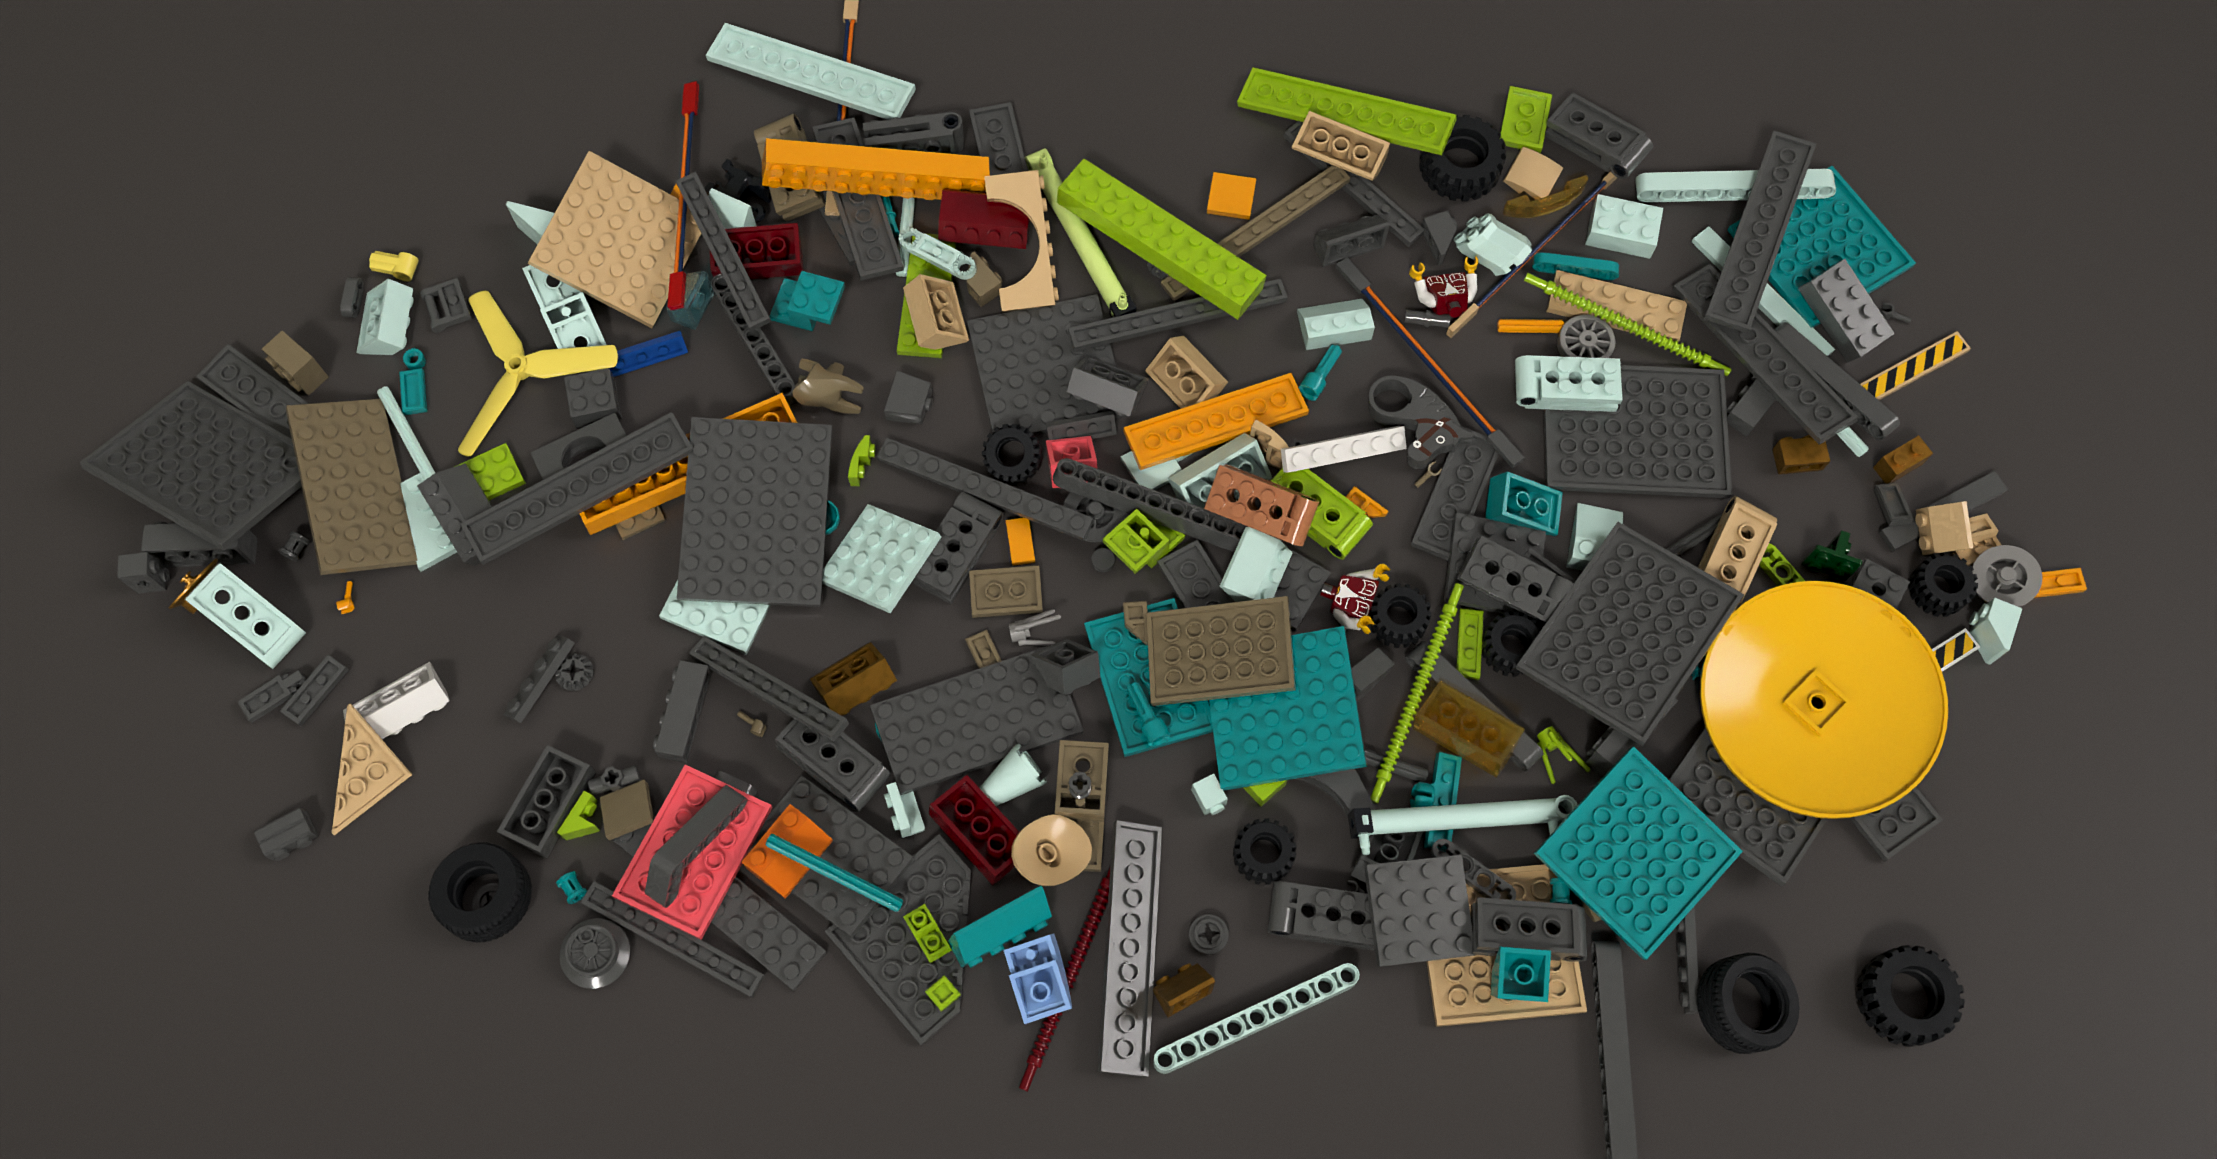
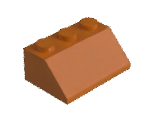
[742,804,833,899]

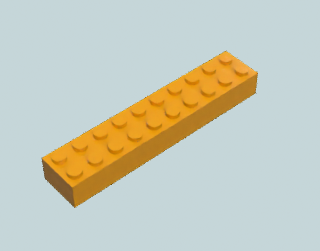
[762,138,990,200]
[580,393,797,535]

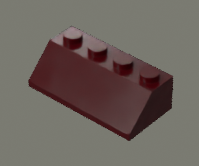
[938,189,1030,249]
[710,223,804,279]
[929,775,1019,885]

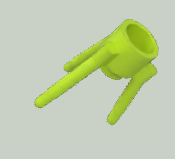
[1537,726,1590,784]

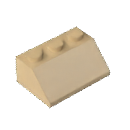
[903,274,969,350]
[1145,336,1228,408]

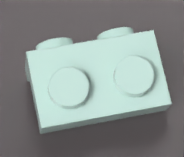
[884,782,925,838]

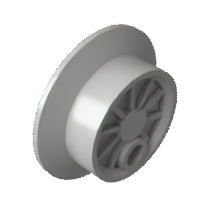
[1972,545,2042,607]

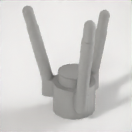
[1009,609,1061,646]

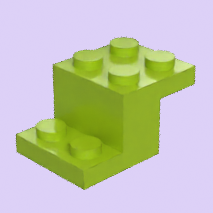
[1103,505,1185,574]

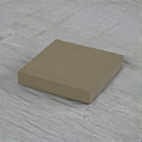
[600,779,654,841]

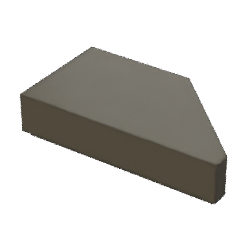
[1123,601,1148,645]

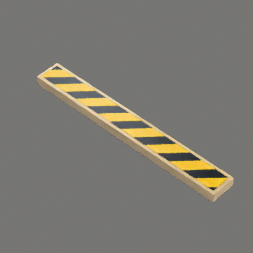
[1860,331,1971,400]

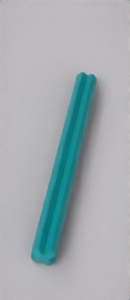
[765,834,903,912]

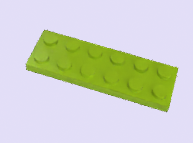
[897,233,957,358]

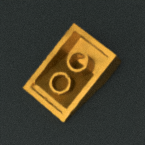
[1153,963,1215,1018]

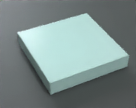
[1121,451,1182,490]

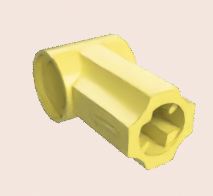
[369,251,419,282]

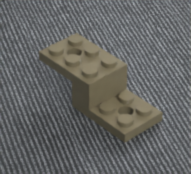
[1055,740,1109,872]

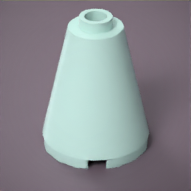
[979,743,1047,806]

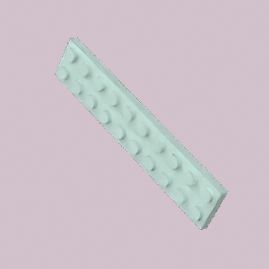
[706,23,916,120]

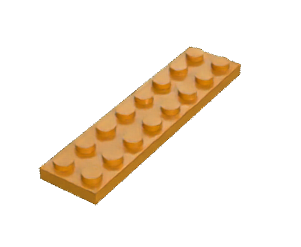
[1123,373,1309,470]

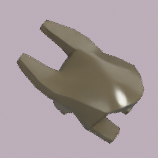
[793,358,864,414]

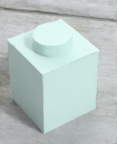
[1191,774,1228,815]

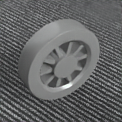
[1557,314,1616,358]

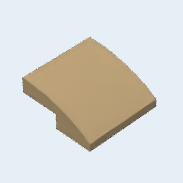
[1503,147,1563,204]
[1250,420,1289,470]
[1952,513,2001,567]

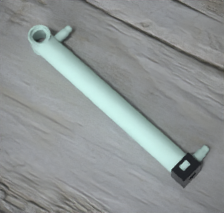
[1348,795,1577,855]

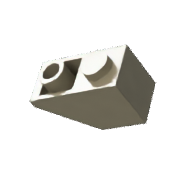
[966,251,1003,307]

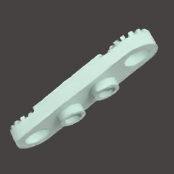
[899,227,977,280]

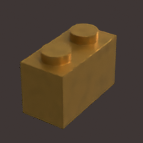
[1772,435,1830,474]
[1873,435,1933,484]

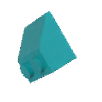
[1491,946,1551,1002]

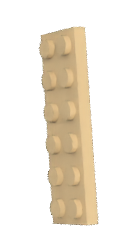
[1546,270,1687,342]

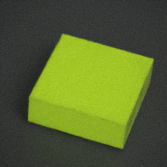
[925,975,961,1012]

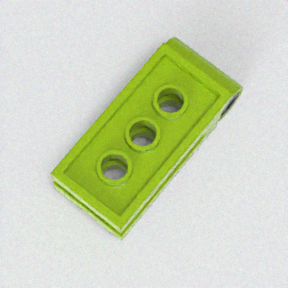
[1271,468,1373,560]

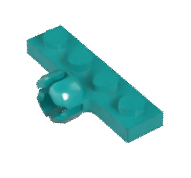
[1410,752,1462,852]

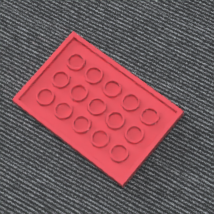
[612,765,773,940]

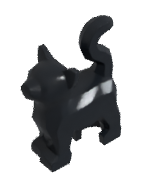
[704,159,770,222]

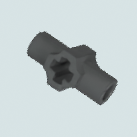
[588,765,641,795]

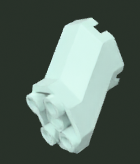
[1454,213,1532,276]

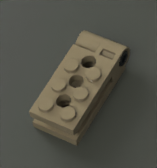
[754,113,826,222]

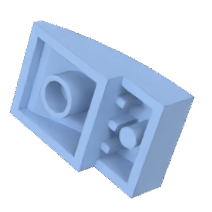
[1004,933,1072,1024]

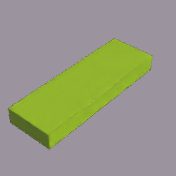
[1456,608,1484,680]

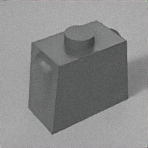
[884,371,933,424]

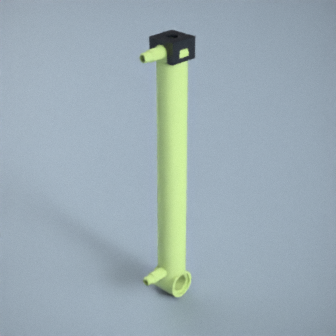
[1025,148,1137,318]

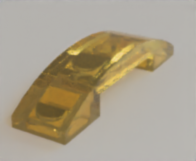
[1503,175,1589,218]

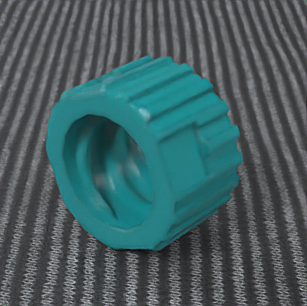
[403,348,426,370]

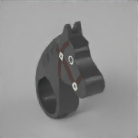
[1368,376,1473,469]

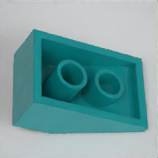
[1485,471,1563,536]

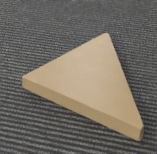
[332,703,412,835]

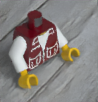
[1409,256,1478,318]
[1320,564,1390,634]

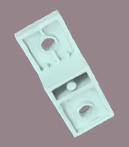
[522,265,607,349]

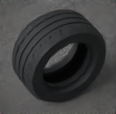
[1696,952,1800,1054]

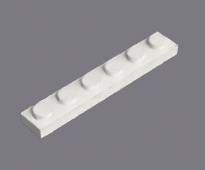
[1281,426,1406,473]

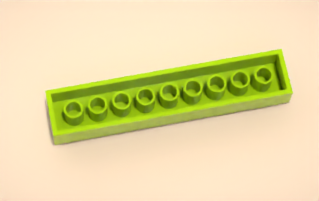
[1057,159,1266,320]

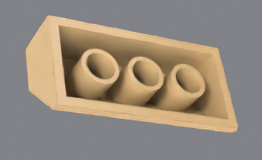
[1292,111,1390,181]

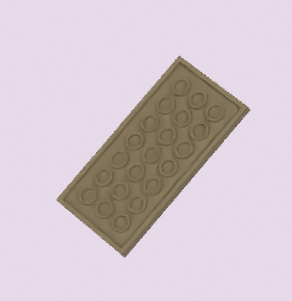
[286,399,418,575]

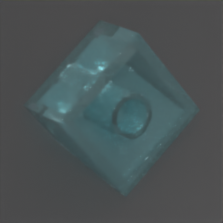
[667,271,714,330]

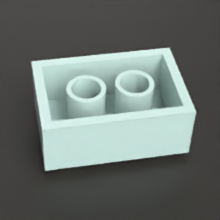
[1585,194,1663,259]

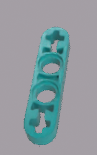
[1532,253,1619,280]

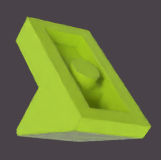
[557,791,600,840]

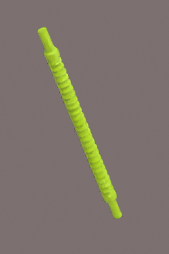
[1524,273,1731,376]
[1370,583,1464,804]

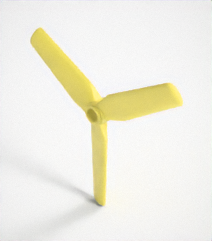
[458,290,618,456]

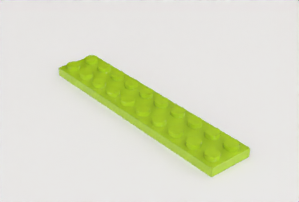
[1237,67,1457,155]

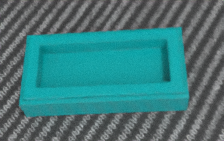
[399,368,427,415]

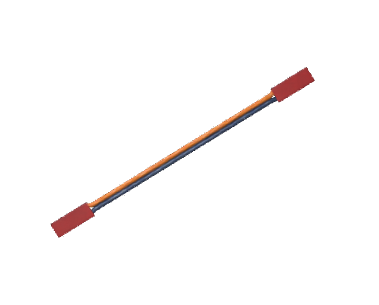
[667,81,699,310]

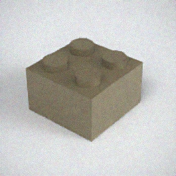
[262,331,329,396]

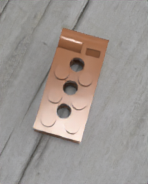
[1204,464,1319,546]

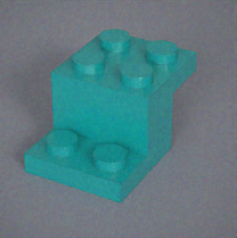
[769,271,845,331]

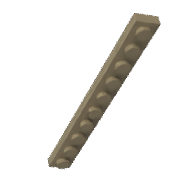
[1161,165,1351,301]

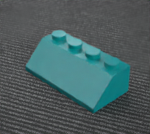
[947,886,1052,968]

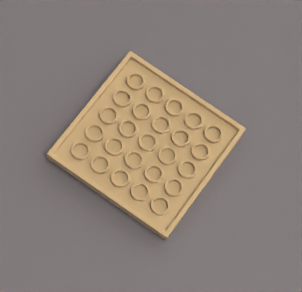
[528,151,701,328]
[1426,864,1587,1027]

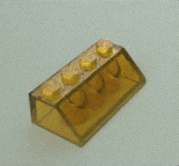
[1413,680,1525,778]

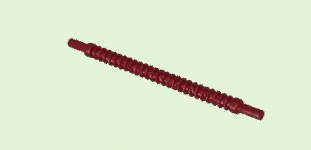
[1019,868,1110,1092]

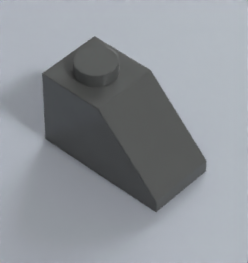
[1422,210,1457,266]

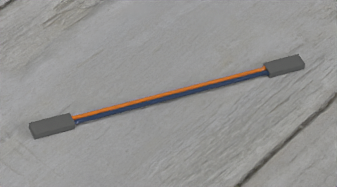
[1335,257,1524,468]

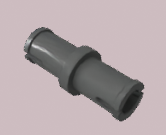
[1404,309,1451,328]

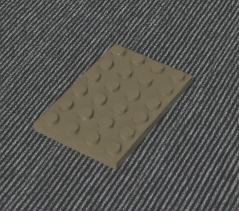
[1146,596,1296,706]

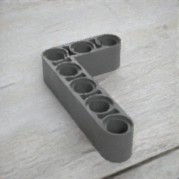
[645,785,748,908]

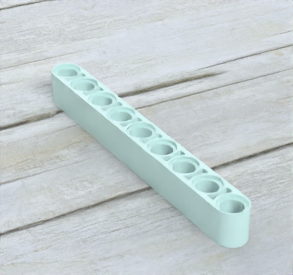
[1635,169,1836,202]
[1153,963,1360,1074]

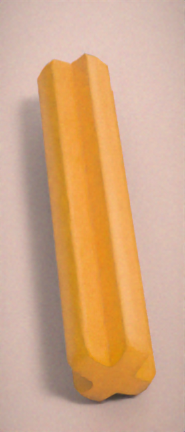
[1497,319,1564,333]

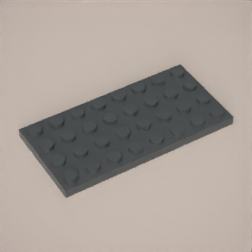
[870,645,1084,795]

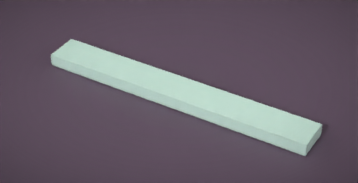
[1692,227,1835,356]

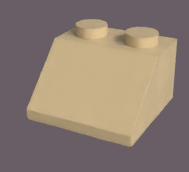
[1915,501,1973,555]

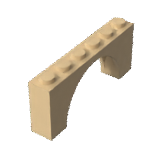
[984,170,1059,313]

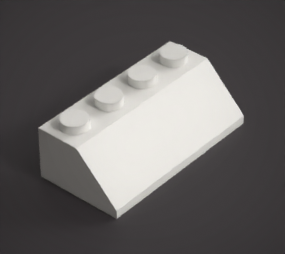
[343,662,449,739]

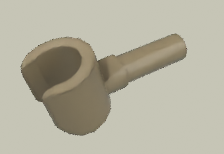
[1414,461,1442,488]
[737,711,766,737]

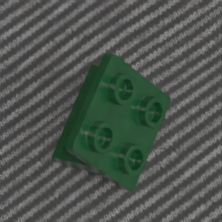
[1801,530,1862,581]

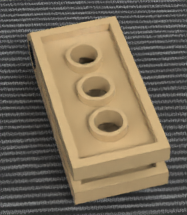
[1698,496,1777,605]

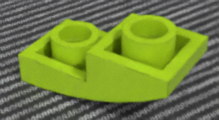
[848,435,875,486]
[903,904,952,963]

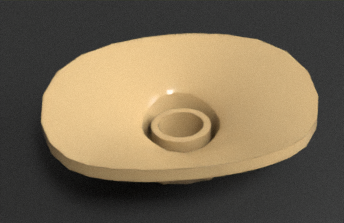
[1011,815,1092,886]

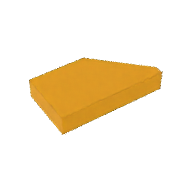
[1346,486,1388,518]

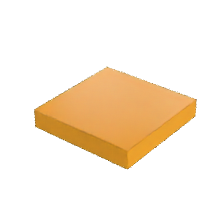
[1207,172,1256,220]

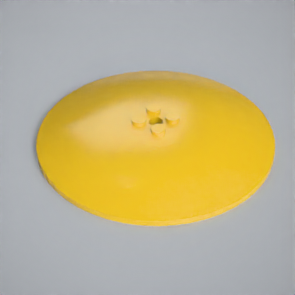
[1700,581,1948,819]

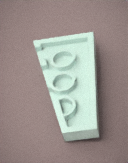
[400,473,457,572]

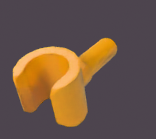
[336,581,354,614]

